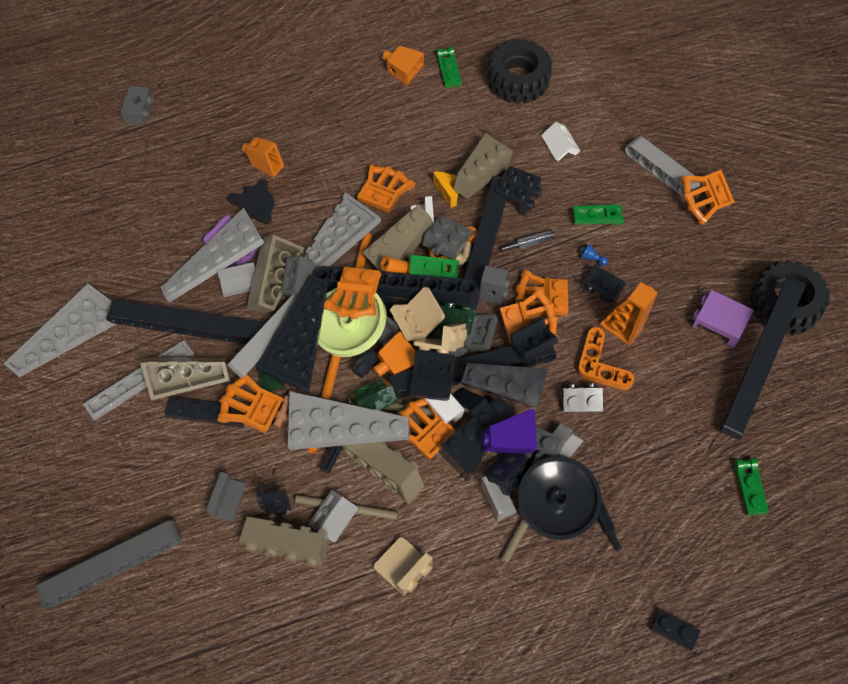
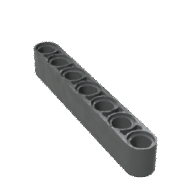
[35,520,183,609]

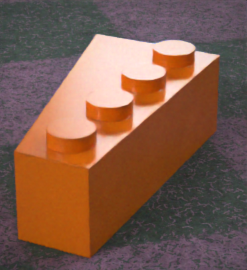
[599,282,658,346]

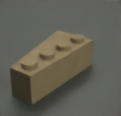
[454,133,513,199]
[363,204,434,272]
[247,234,304,314]
[140,357,230,400]
[342,442,424,505]
[239,517,330,567]

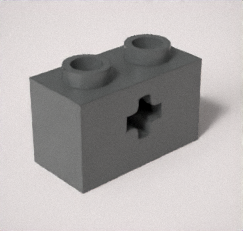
[121,86,154,125]
[479,266,510,305]

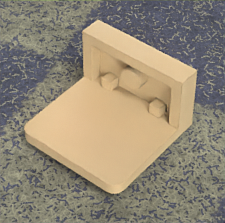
[390,287,445,341]
[414,323,467,353]
[374,537,433,596]

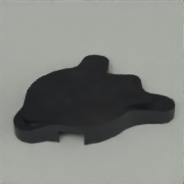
[227,179,275,224]

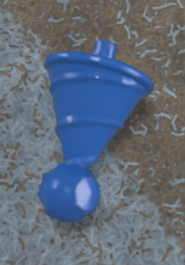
[581,243,608,266]

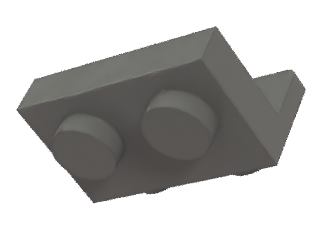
[464,309,498,351]

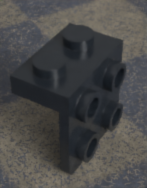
[495,166,543,216]
[410,350,455,401]

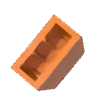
[382,46,424,85]
[242,137,284,177]
[373,332,415,377]

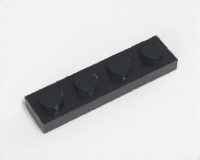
[165,397,246,428]

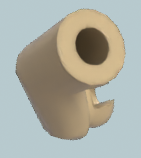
[456,242,472,265]

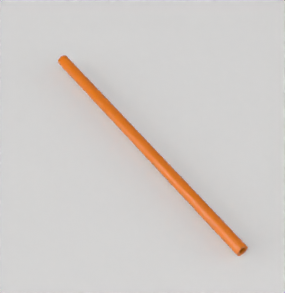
[307,233,372,454]

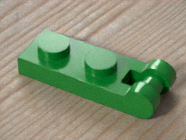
[436,47,462,88]
[572,204,625,225]
[408,255,459,278]
[734,458,769,516]

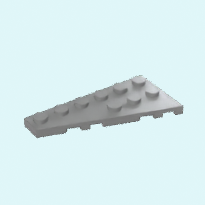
[304,193,381,269]
[288,391,410,450]

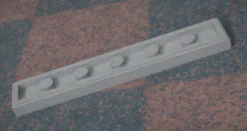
[227,295,299,378]
[83,340,195,421]

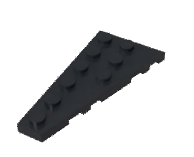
[256,274,329,394]

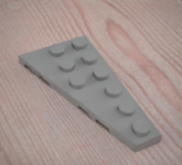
[161,208,264,303]
[3,284,116,377]

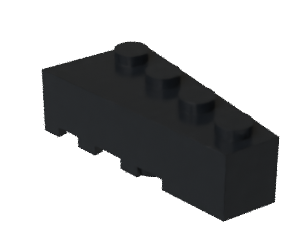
[458,363,548,408]
[440,396,513,482]

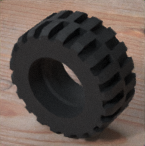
[487,39,552,104]
[750,260,830,335]

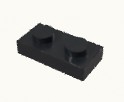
[650,610,701,652]

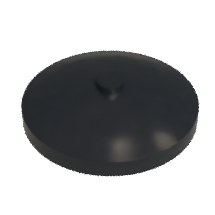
[517,456,602,541]

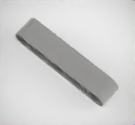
[625,136,703,197]

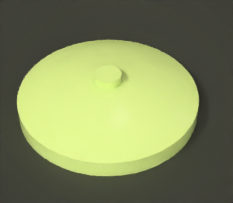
[318,287,386,357]

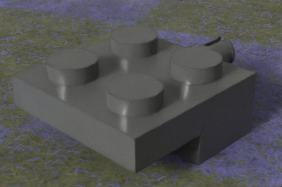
[422,216,473,260]

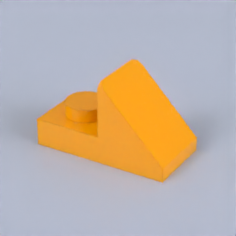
[433,171,458,208]

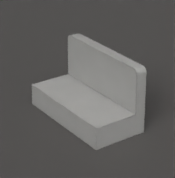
[217,262,255,297]
[480,476,516,521]
[308,490,358,542]

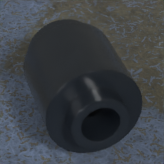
[351,349,378,378]

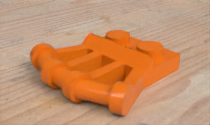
[357,164,416,213]
[681,170,735,225]
[324,267,381,319]
[516,270,568,319]
[499,288,558,345]
[218,374,283,434]
[397,398,456,461]

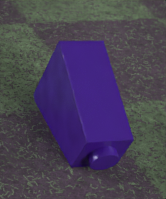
[481,409,537,454]

